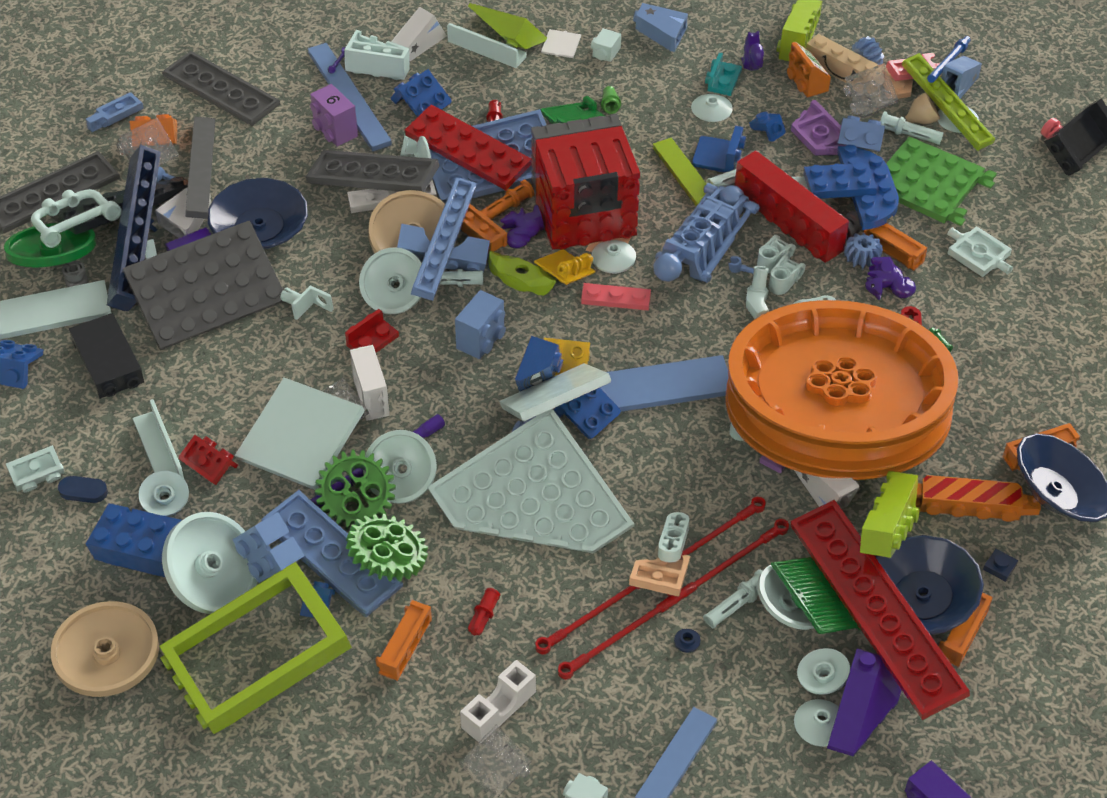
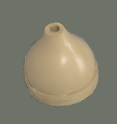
[905,92,940,125]

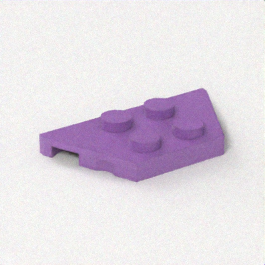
[791,100,846,156]

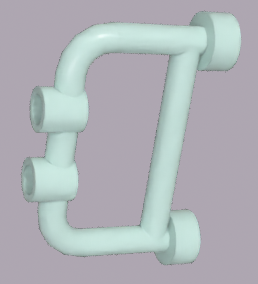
[31,189,122,248]

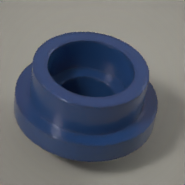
[674,629,701,653]

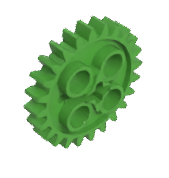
[315,449,396,529]
[346,514,428,582]

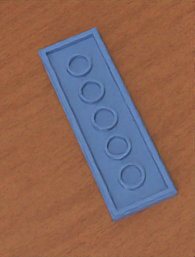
[600,355,728,412]
[261,490,403,617]

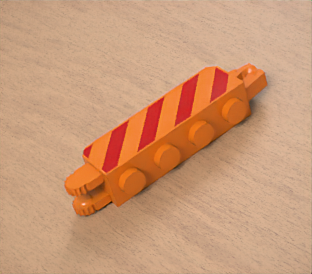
[916,475,1041,522]

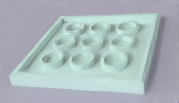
[499,363,611,421]
[235,378,365,490]

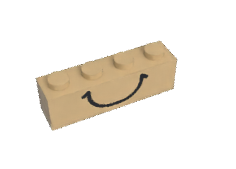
[806,33,885,96]

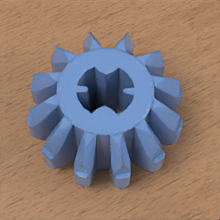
[852,37,884,65]
[844,233,883,270]

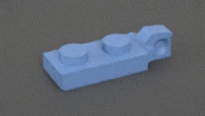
[86,93,144,132]

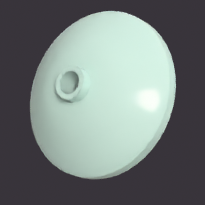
[359,247,422,315]
[363,430,437,504]
[757,565,814,630]

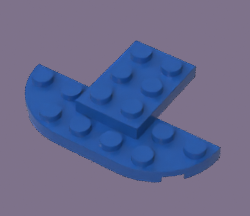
[803,145,899,230]

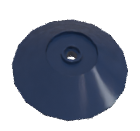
[207,178,308,249]
[1016,433,1107,523]
[875,535,984,635]

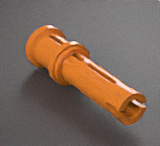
[480,180,535,220]

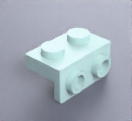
[6,445,64,492]

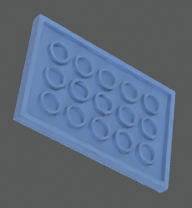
[429,109,546,204]

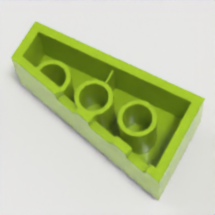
[776,0,822,61]
[860,471,919,558]

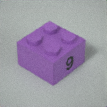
[310,84,358,147]

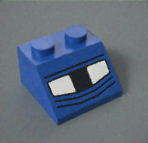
[515,336,563,391]

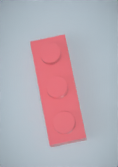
[581,283,651,310]

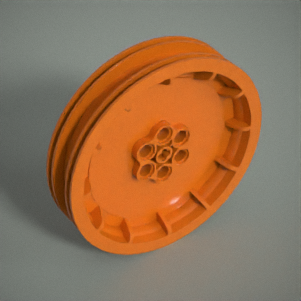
[725,300,958,480]

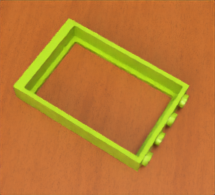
[159,561,352,734]

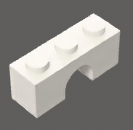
[460,660,536,744]

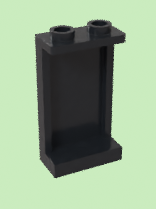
[1044,98,1107,176]
[68,313,144,399]

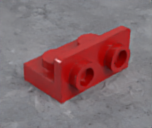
[345,309,399,353]
[178,435,238,485]

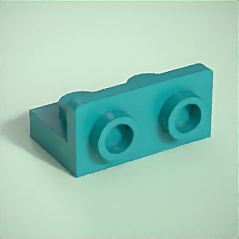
[705,52,742,96]

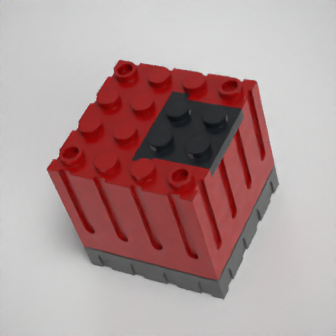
[531,114,640,250]

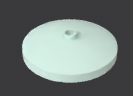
[162,512,258,614]

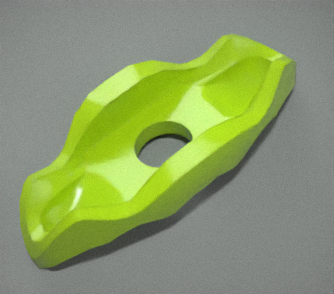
[488,251,557,296]

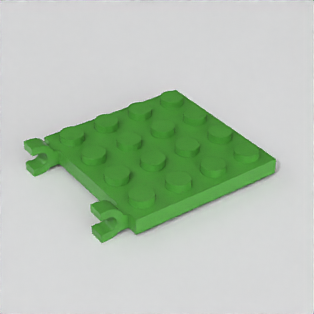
[886,136,997,226]

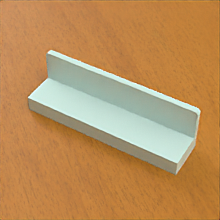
[447,23,527,68]
[133,399,184,478]

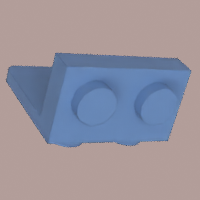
[837,116,885,152]

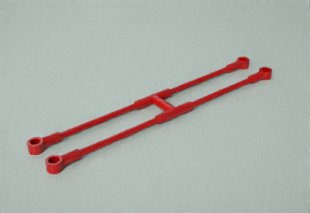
[535,497,789,680]

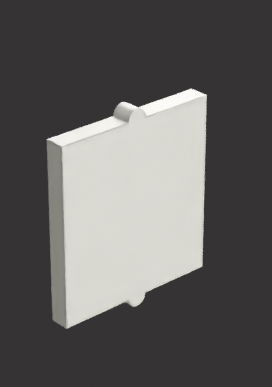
[541,29,581,58]

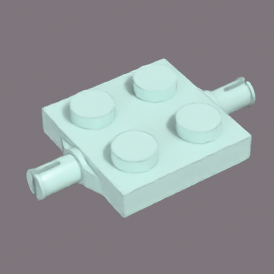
[947,226,1013,277]

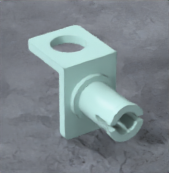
[280,285,334,320]

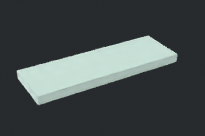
[0,280,111,339]

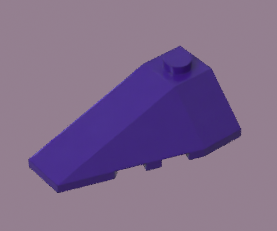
[827,649,902,757]

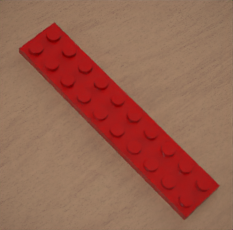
[790,499,970,720]

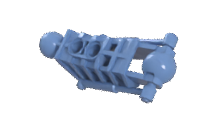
[653,183,760,283]

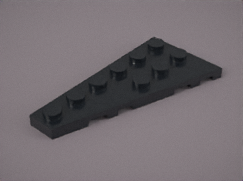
[49,177,188,235]

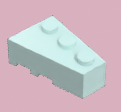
[345,30,410,80]

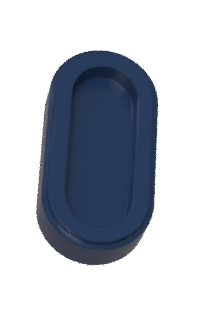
[58,476,108,503]

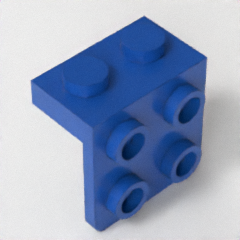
[390,69,452,117]
[692,126,746,173]
[0,340,44,389]
[554,388,621,439]

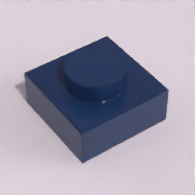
[983,549,1018,582]

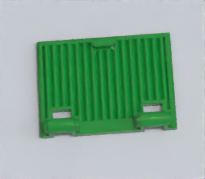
[538,96,622,125]
[771,557,861,634]

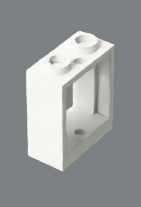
[350,345,389,421]

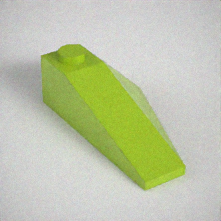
[468,3,547,49]

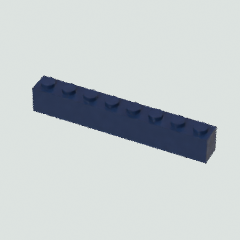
[106,144,161,311]

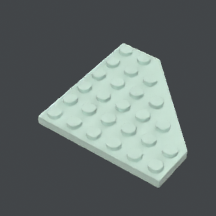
[427,409,634,553]

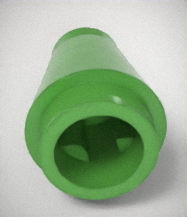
[601,86,621,114]

